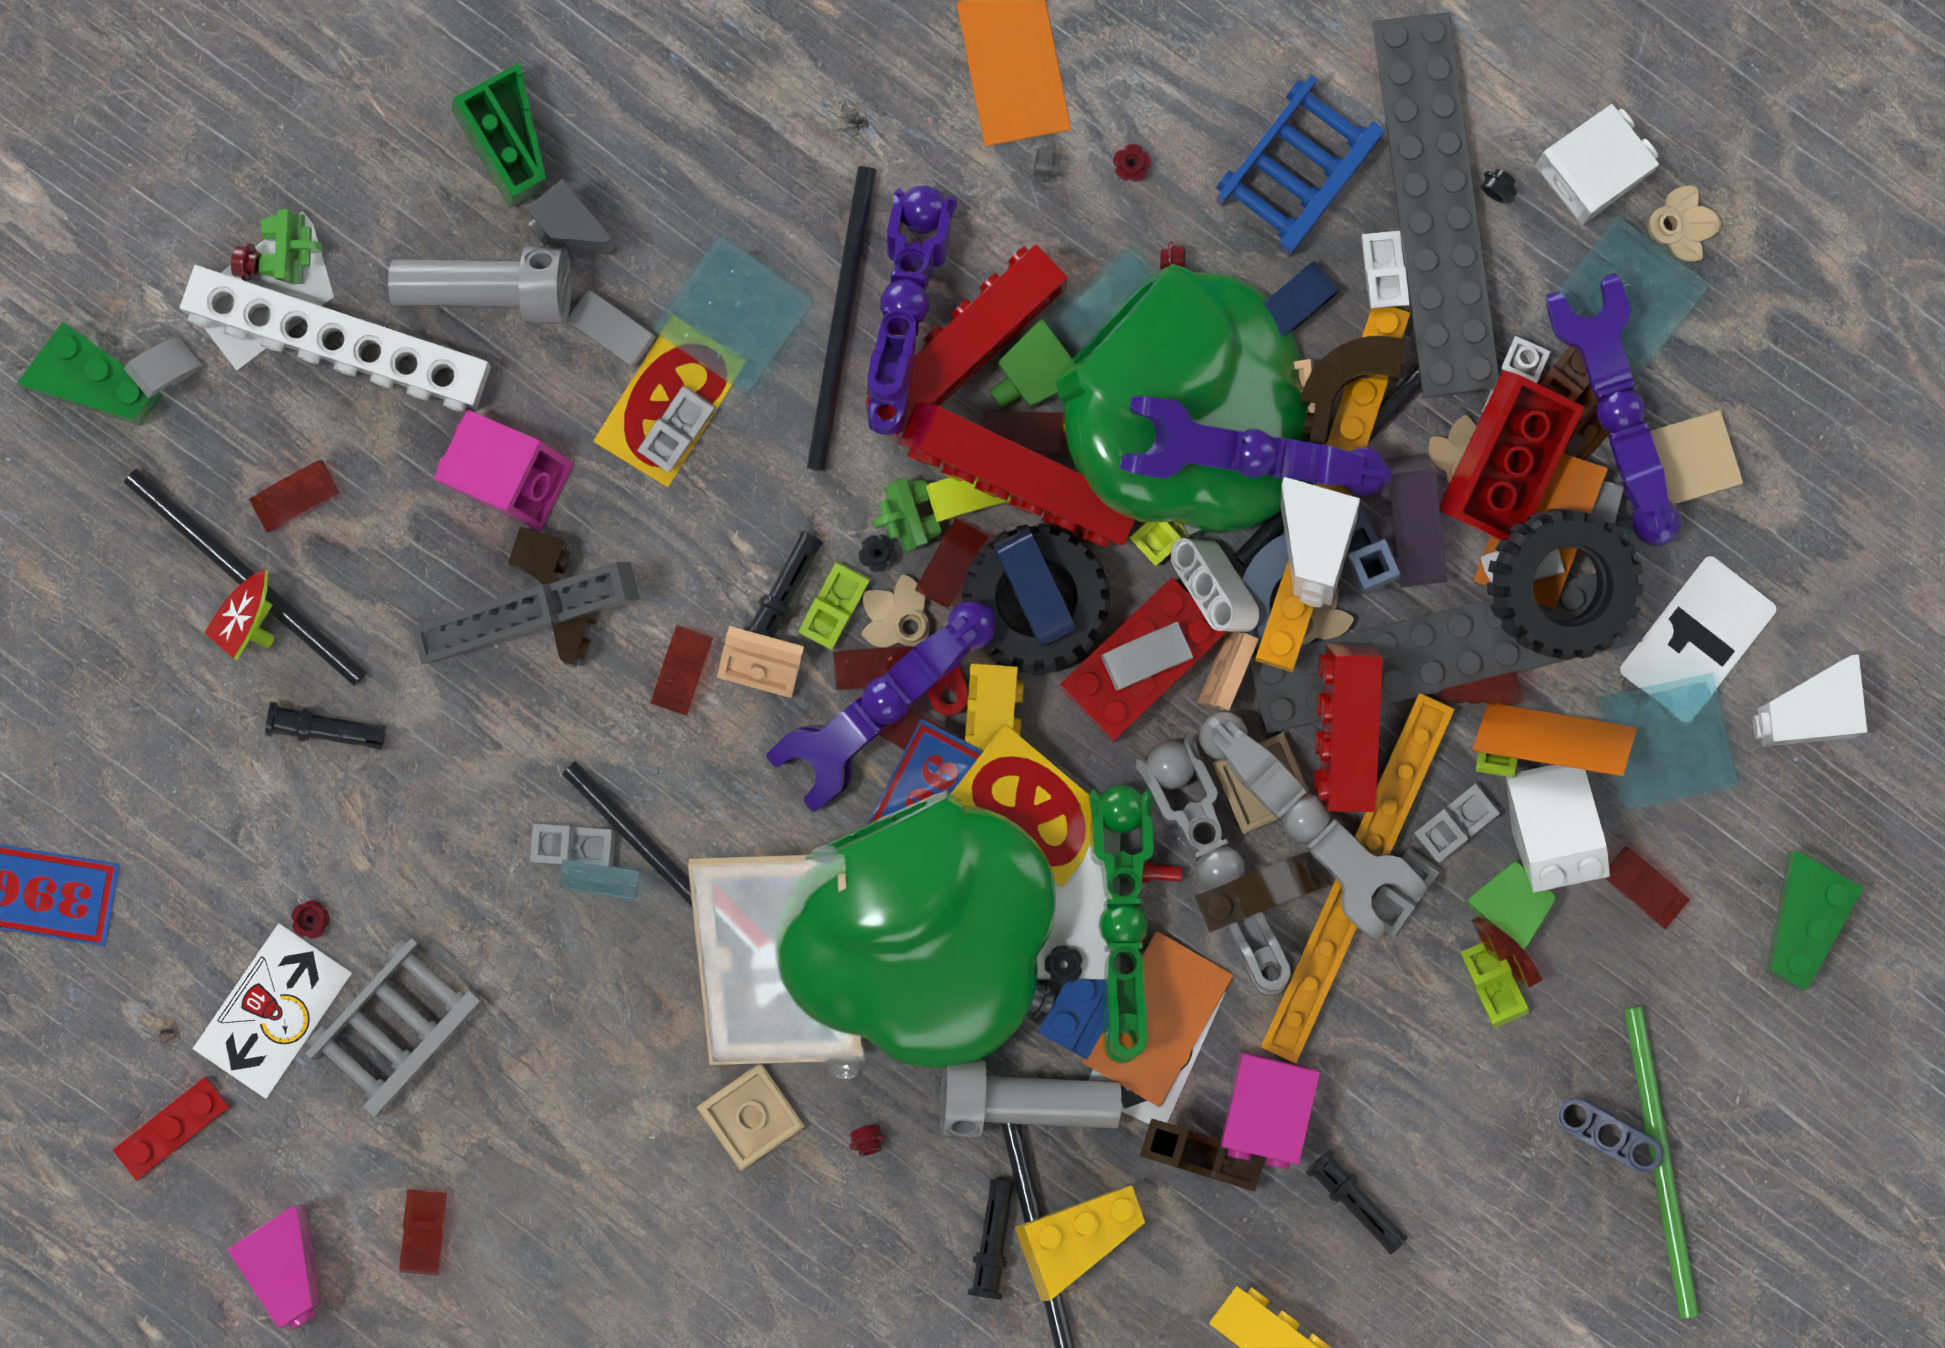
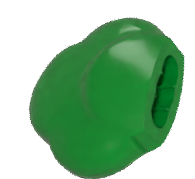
[1055,264,1310,533]
[775,791,1056,1068]

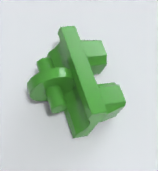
[259,209,322,285]
[873,477,941,553]

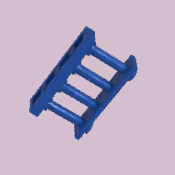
[1216,74,1385,257]

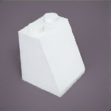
[1535,104,1659,226]
[1280,477,1360,607]
[1753,655,1867,747]
[1506,765,1610,893]

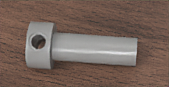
[388,246,572,324]
[939,1060,1121,1137]

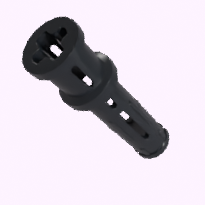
[743,531,824,638]
[265,701,386,750]
[1305,1149,1408,1255]
[967,1179,1015,1300]

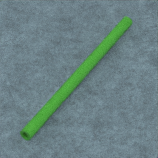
[1624,1006,1699,1319]

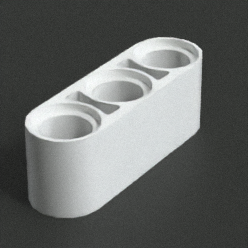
[1171,538,1259,632]

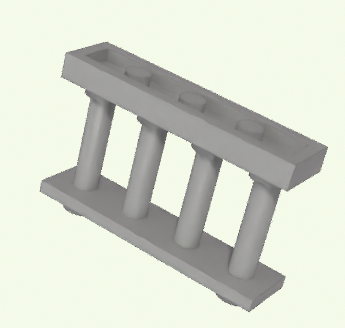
[305,938,484,1117]

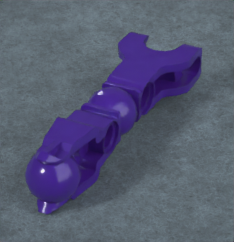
[867,185,957,435]
[1545,273,1682,546]
[1119,395,1392,496]
[766,601,995,812]

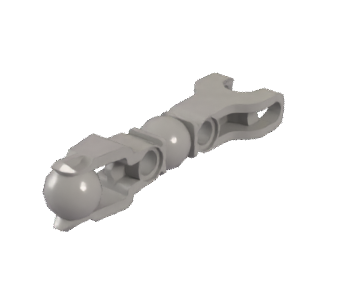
[1199,711,1427,940]
[1136,735,1291,996]

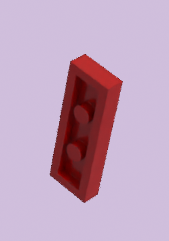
[112,1077,230,1181]

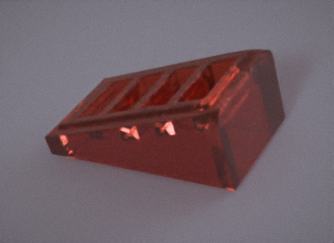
[1437,672,1523,705]

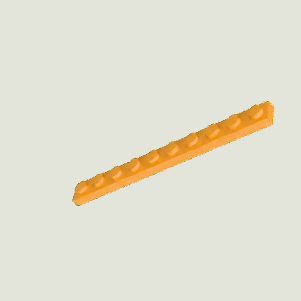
[1255,307,1411,673]
[1260,693,1455,1064]

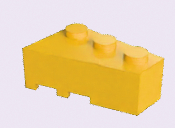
[965,663,1024,751]
[1014,1185,1145,1301]
[1209,1286,1331,1348]

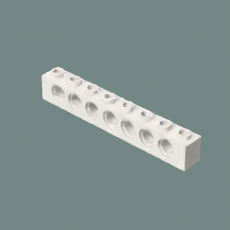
[180,265,491,413]

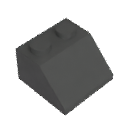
[526,179,617,255]

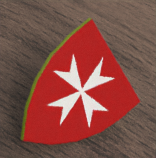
[204,569,274,660]

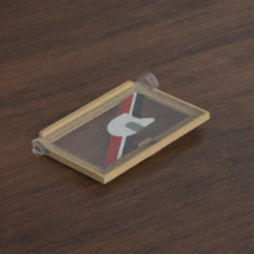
[688,845,865,1079]

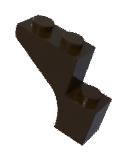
[508,527,601,668]

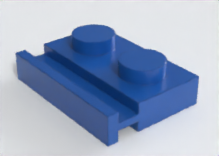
[1037,979,1104,1059]

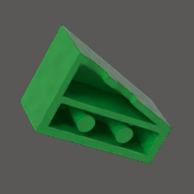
[451,62,546,208]
[16,321,163,426]
[1766,850,1863,992]

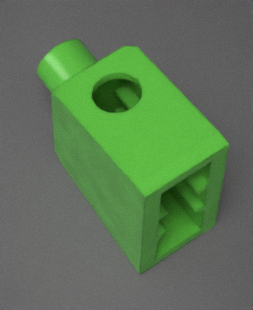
[988,319,1072,410]
[1464,861,1556,951]

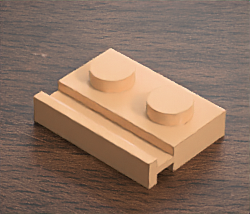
[717,626,804,698]
[1197,631,1258,711]

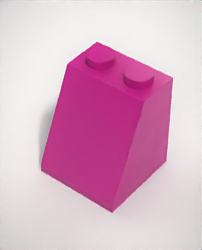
[433,410,574,532]
[1220,1051,1320,1169]
[227,1204,322,1330]

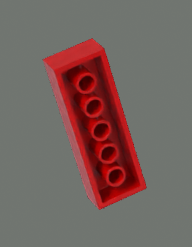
[865,244,1068,445]
[898,402,1135,549]

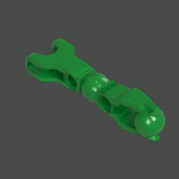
[1088,784,1154,1064]

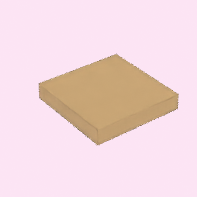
[1650,410,1743,505]
[1212,732,1311,835]
[696,1063,805,1171]

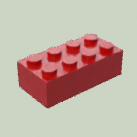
[1437,370,1585,541]
[1059,577,1226,743]
[1313,644,1383,812]

